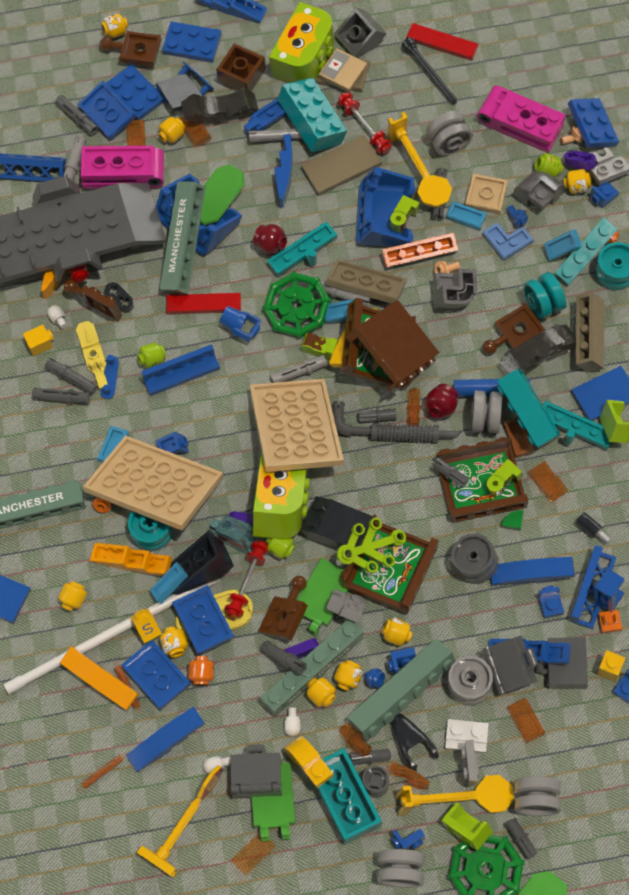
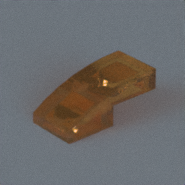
[179,111,212,147]
[528,461,568,502]
[390,762,430,790]

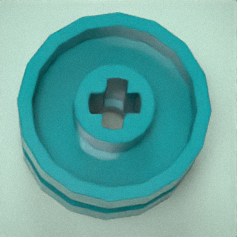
[595,242,629,290]
[523,272,567,320]
[128,511,173,552]

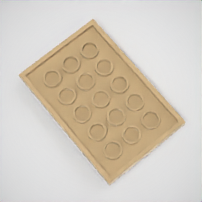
[250,379,344,472]
[83,435,224,531]

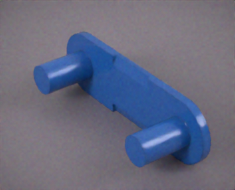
[178,61,214,96]
[101,355,119,399]

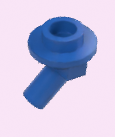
[507,205,528,228]

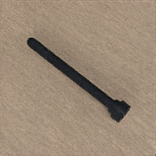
[401,37,457,104]

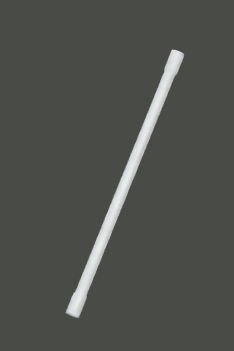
[3,579,220,694]

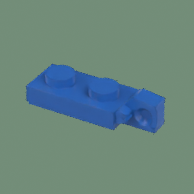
[244,98,287,136]

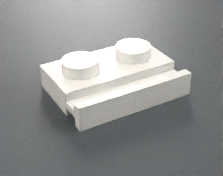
[445,719,488,754]

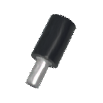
[576,512,611,544]

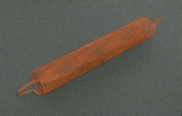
[114,661,141,713]
[78,753,127,791]

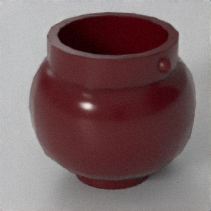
[253,224,287,255]
[425,384,458,418]

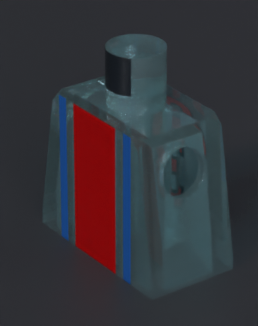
[209,515,257,555]

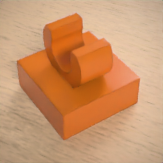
[598,610,622,634]

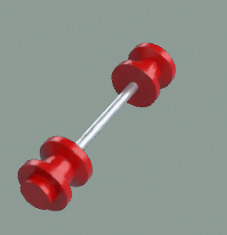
[337,93,392,154]
[224,540,269,619]

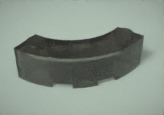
[181,87,259,125]
[500,324,576,376]

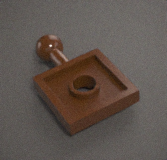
[99,31,162,67]
[64,279,122,322]
[482,304,547,355]
[258,576,308,641]

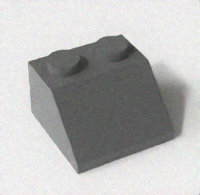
[334,7,387,57]

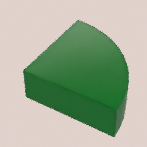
[501,510,524,531]

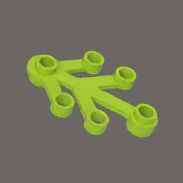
[337,518,406,574]

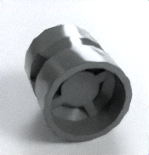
[362,766,389,798]

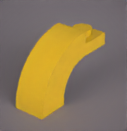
[284,736,333,788]

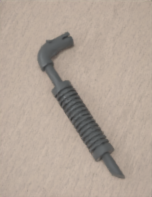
[333,401,462,442]

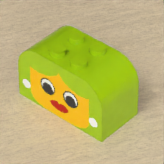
[269,2,335,83]
[253,451,310,539]

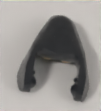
[391,713,439,773]

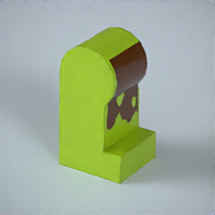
[390,195,420,233]
[301,333,338,361]
[487,459,523,496]

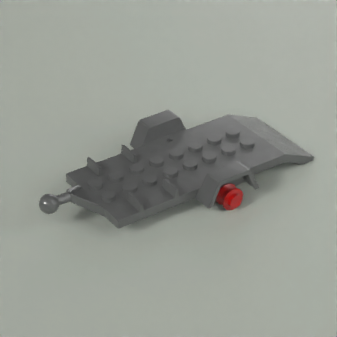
[0,176,167,283]

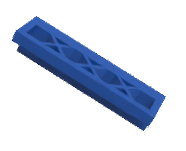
[0,153,67,181]
[141,344,220,396]
[570,545,616,630]

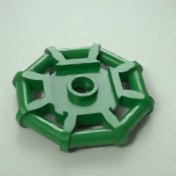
[262,271,331,338]
[447,835,525,895]

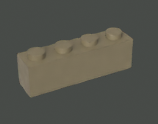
[576,292,604,372]

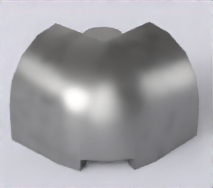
[513,171,565,210]
[432,269,477,309]

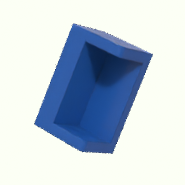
[595,569,624,612]

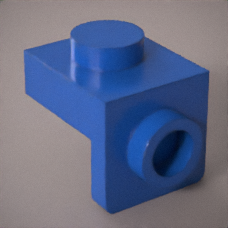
[391,829,425,850]

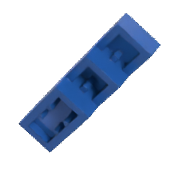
[195,0,267,23]
[274,134,293,208]
[491,557,575,586]
[487,638,571,665]
[127,706,205,772]

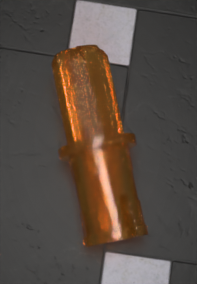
[407,388,422,426]
[340,723,372,756]

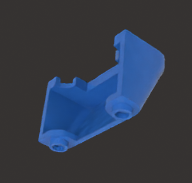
[356,167,416,246]
[156,173,242,255]

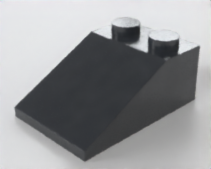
[300,496,374,548]
[170,530,234,594]

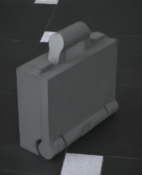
[483,636,538,695]
[536,637,588,689]
[231,744,282,798]

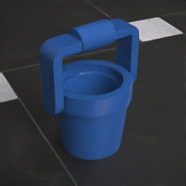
[219,306,261,341]

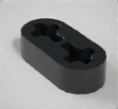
[105,282,134,313]

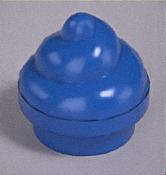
[364,668,385,688]

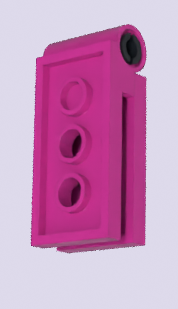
[476,86,566,154]
[81,146,164,189]

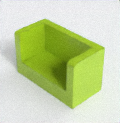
[599,400,629,443]
[441,802,493,851]

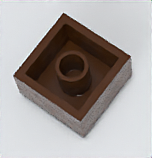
[216,43,266,95]

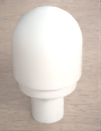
[47,305,67,329]
[284,708,301,737]
[203,756,231,774]

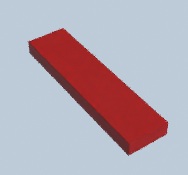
[406,23,478,61]
[167,293,241,314]

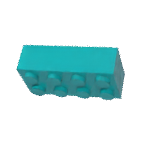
[277,77,348,152]
[497,369,561,447]
[317,748,382,845]

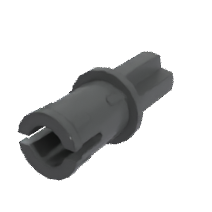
[358,408,396,423]
[432,457,469,487]
[350,748,391,765]
[505,818,537,859]

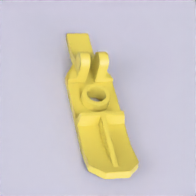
[76,321,108,389]

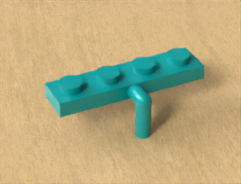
[554,218,618,285]
[267,221,337,276]
[543,401,611,450]

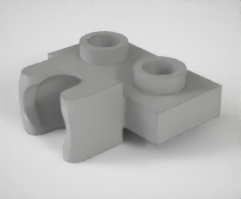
[589,148,629,185]
[326,589,366,623]
[461,740,479,786]

